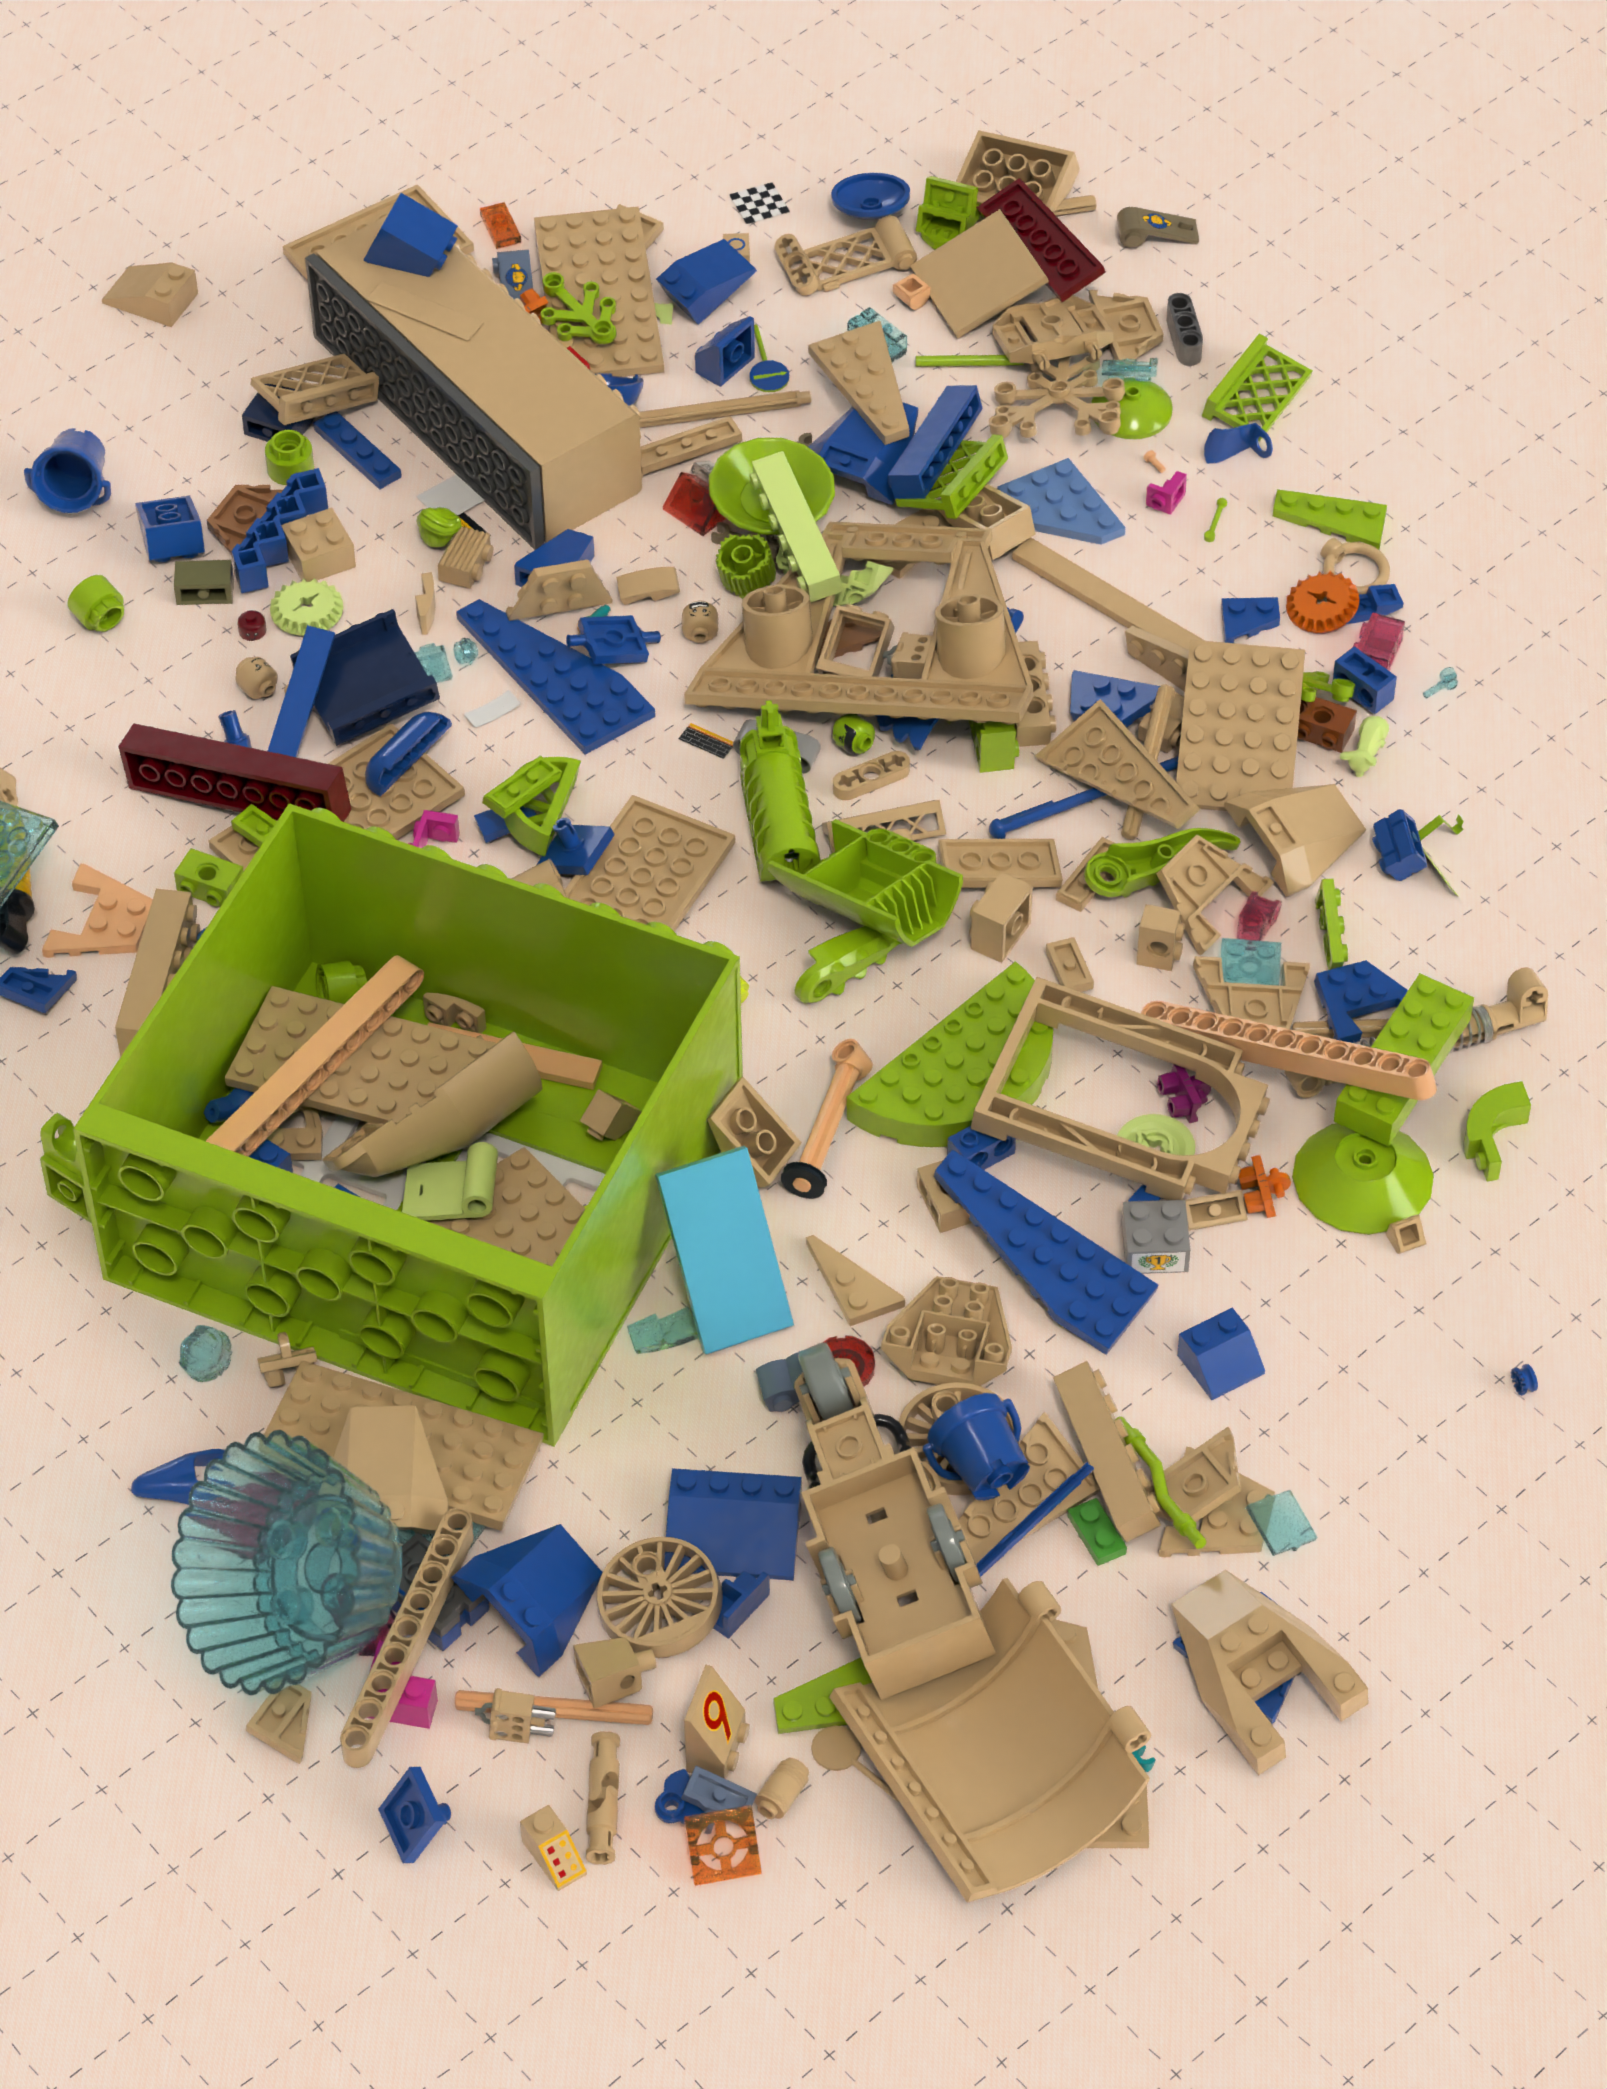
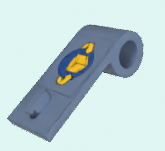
[492,249,533,299]

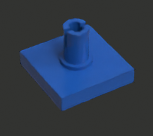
[536,817,615,875]
[378,1767,451,1864]

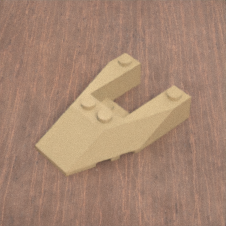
[1171,1569,1368,1776]

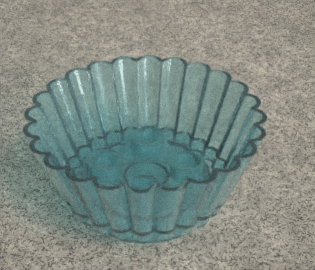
[171,1430,402,1695]

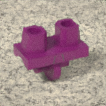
[1157,1064,1211,1123]

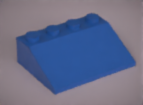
[664,1468,802,1581]

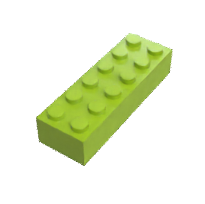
[1333,973,1474,1147]

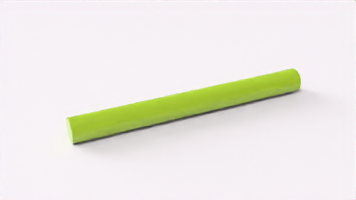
[915,355,1024,367]

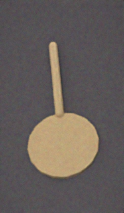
[811,1725,899,1802]

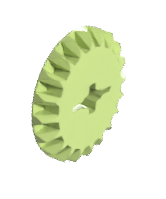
[270,578,344,636]
[1117,1114,1195,1155]

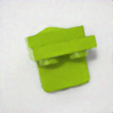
[916,176,980,250]

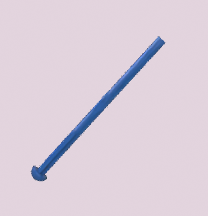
[989,756,1178,839]

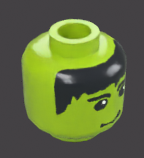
[833,713,875,756]

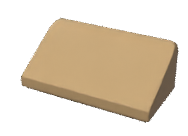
[1185,1190,1248,1231]

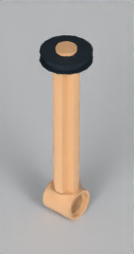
[781,1039,873,1199]

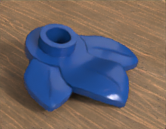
[655,1769,709,1828]

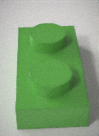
[1067,1498,1127,1566]

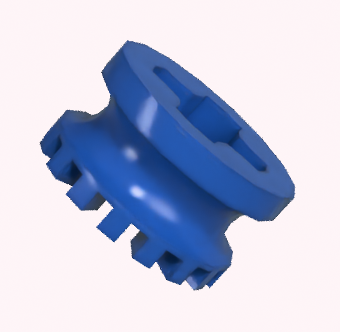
[1511,1364,1538,1396]

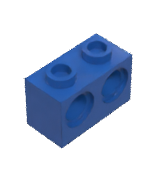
[1333,646,1397,715]
[947,1126,1016,1170]

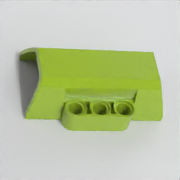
[768,819,963,947]

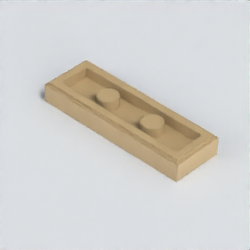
[1056,837,1114,912]

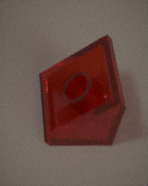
[663,472,726,536]

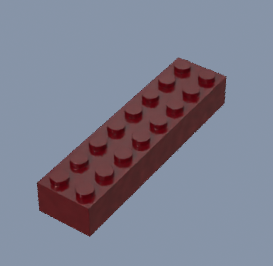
[118,723,352,822]

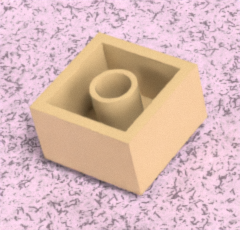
[281,508,356,582]
[969,872,1033,963]

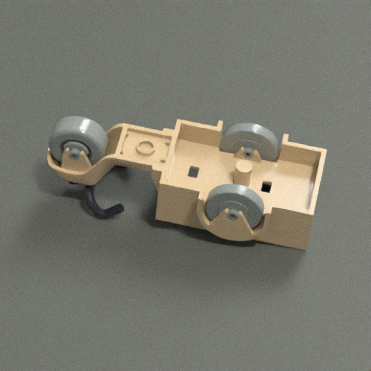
[794,1343,996,1700]

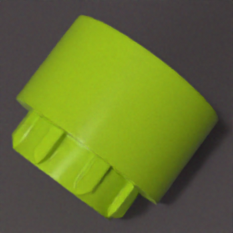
[265,430,314,485]
[67,575,124,632]
[316,960,367,1004]

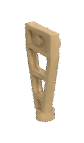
[267,1105,323,1160]

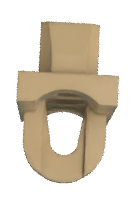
[257,1332,317,1387]

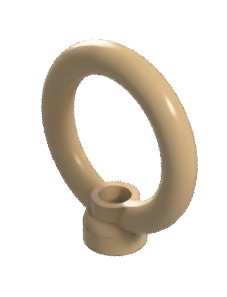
[1320,538,1390,595]

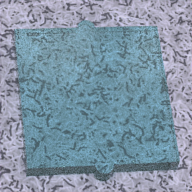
[1246,1490,1318,1556]

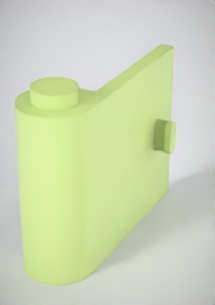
[402,1142,498,1221]

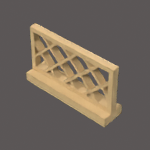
[250,354,379,425]

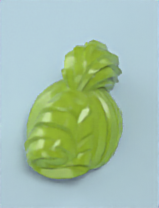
[416,507,462,547]

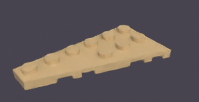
[808,321,909,445]
[1035,699,1200,829]
[958,1412,1100,1564]

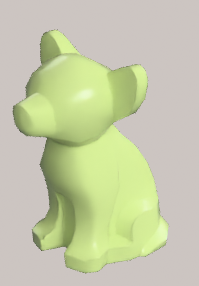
[1340,716,1389,777]

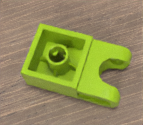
[40,1113,92,1224]

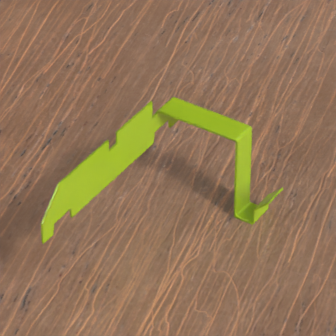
[1418,814,1464,897]

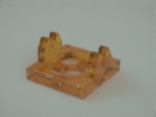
[684,1805,762,1886]

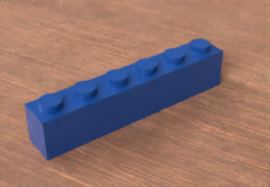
[888,385,983,499]

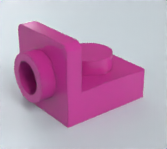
[1146,471,1187,515]

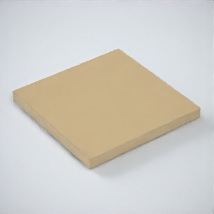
[910,209,1049,339]

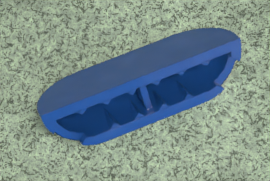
[365,712,452,797]

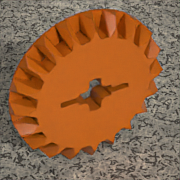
[1286,570,1360,633]

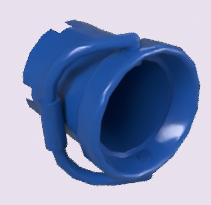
[24,428,111,513]
[923,1393,1030,1501]

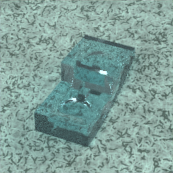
[627,1307,699,1354]

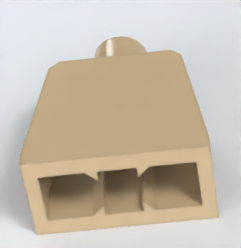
[573,1637,656,1708]

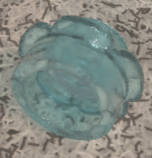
[453,638,478,665]

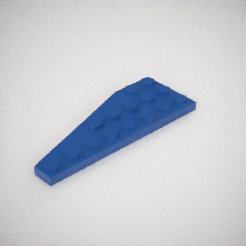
[456,599,656,755]

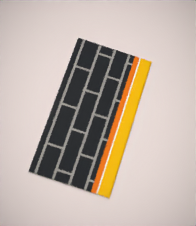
[678,723,733,759]

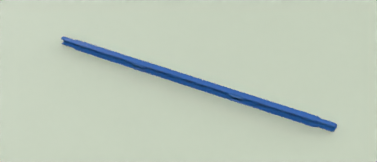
[976,1462,1094,1576]

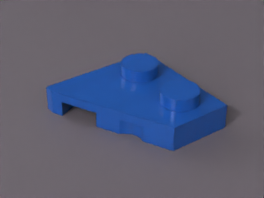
[1221,597,1280,643]

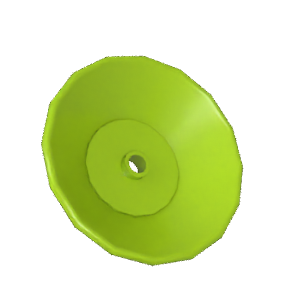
[709,438,835,535]
[1292,1123,1434,1235]

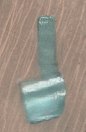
[1423,667,1458,699]

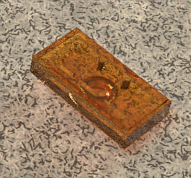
[480,202,521,249]

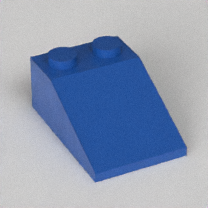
[656,239,757,325]
[135,495,205,562]

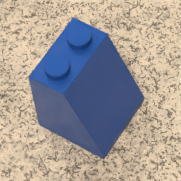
[364,193,458,277]

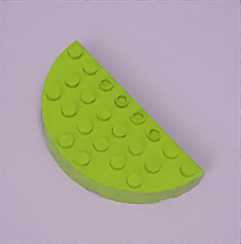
[847,961,1053,1147]

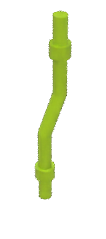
[1116,1416,1206,1549]

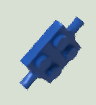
[566,615,661,664]

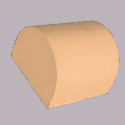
[893,273,931,310]

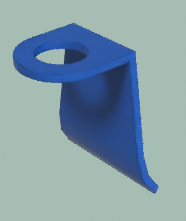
[1204,423,1273,464]

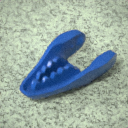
[131,1449,233,1506]

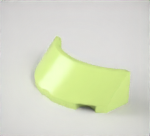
[776,547,894,606]

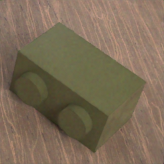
[174,560,234,605]

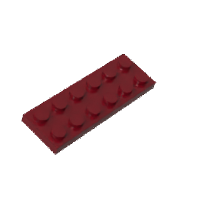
[976,178,1106,302]

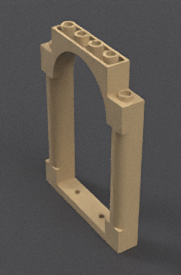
[971,977,1270,1200]

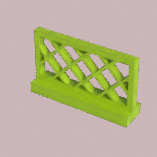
[1202,333,1313,442]
[895,434,1008,519]

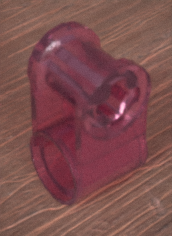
[1236,891,1282,948]

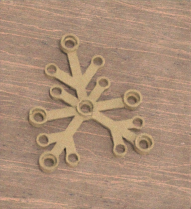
[989,354,1125,438]

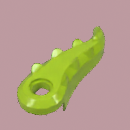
[1084,828,1241,897]
[794,926,902,1003]

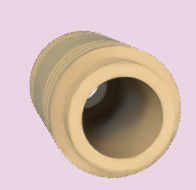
[755,1758,809,1819]

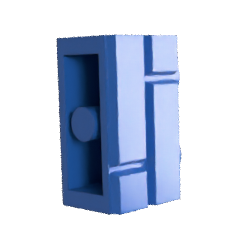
[1372,809,1427,881]

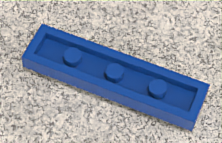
[313,411,402,490]

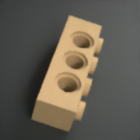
[1014,641,1056,747]

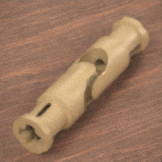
[586,1731,620,1865]

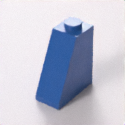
[514,529,595,587]

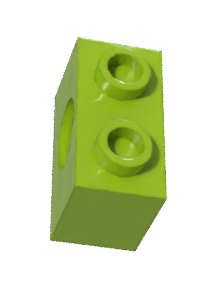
[174,848,244,907]

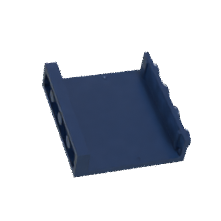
[290,609,440,746]

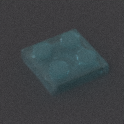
[1220,938,1282,986]

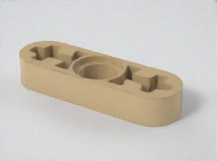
[775,234,819,296]
[833,751,910,800]

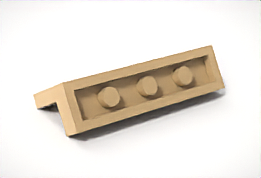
[822,800,946,853]

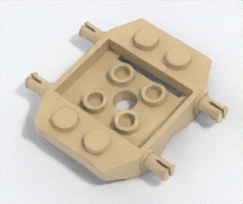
[992,295,1114,371]

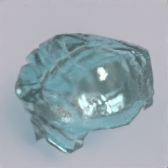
[179,1325,233,1382]

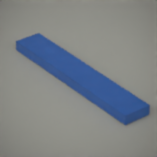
[267,625,335,757]

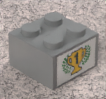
[1121,1200,1191,1274]

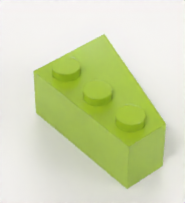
[968,720,1019,773]

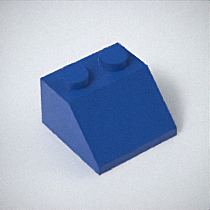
[695,316,755,387]
[1177,1307,1265,1400]

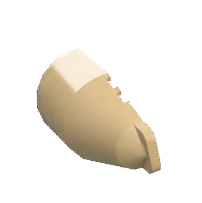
[323,1031,542,1177]

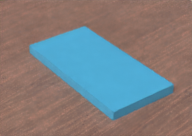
[655,1146,794,1354]

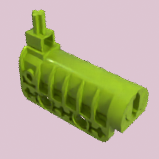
[740,700,821,882]

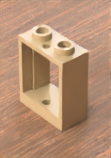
[816,604,895,677]

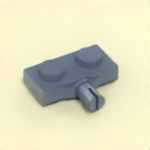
[681,1766,757,1834]

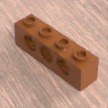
[1297,697,1357,753]

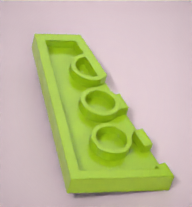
[1273,489,1387,550]

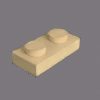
[1046,937,1094,992]

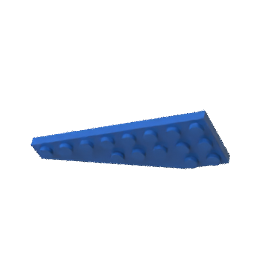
[934,1149,1159,1355]

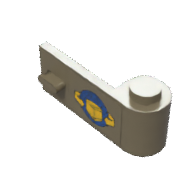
[1117,206,1199,248]

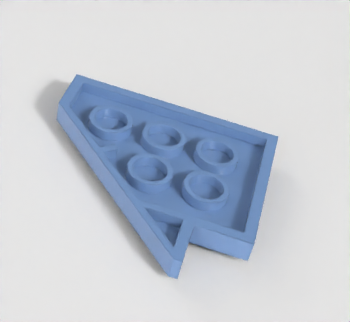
[997,458,1126,545]

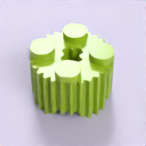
[716,534,776,599]

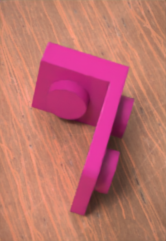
[408,810,460,848]

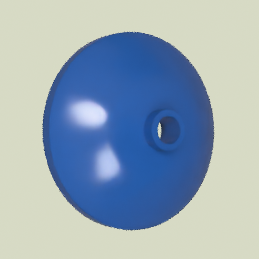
[831,173,910,220]

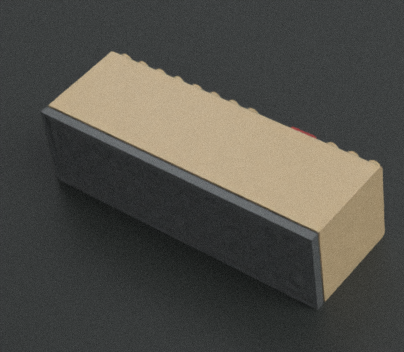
[305,215,643,550]

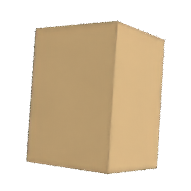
[1386,1214,1426,1254]

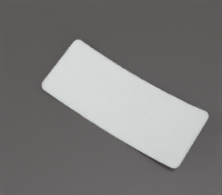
[464,690,520,727]

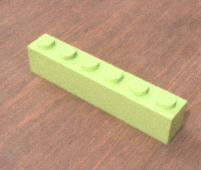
[749,451,842,602]

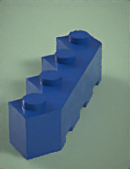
[232,468,328,593]

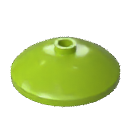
[1091,377,1173,439]

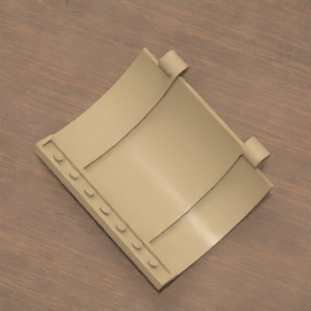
[829,1578,1151,1902]

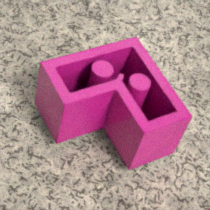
[366,1640,438,1729]

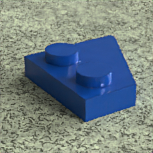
[0,967,77,1014]

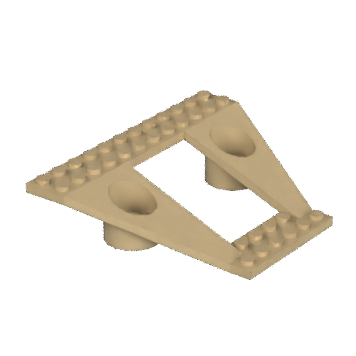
[684,522,1034,725]

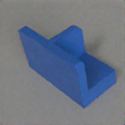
[713,1571,770,1639]

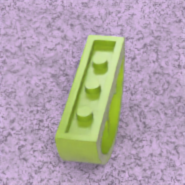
[504,757,581,857]

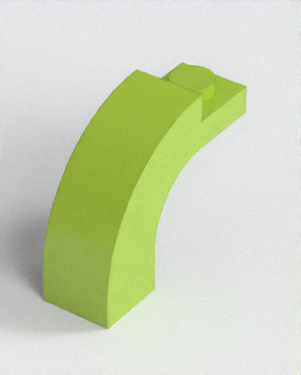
[1464,1081,1531,1182]

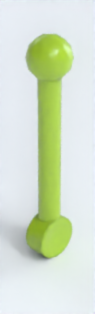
[1204,498,1228,542]

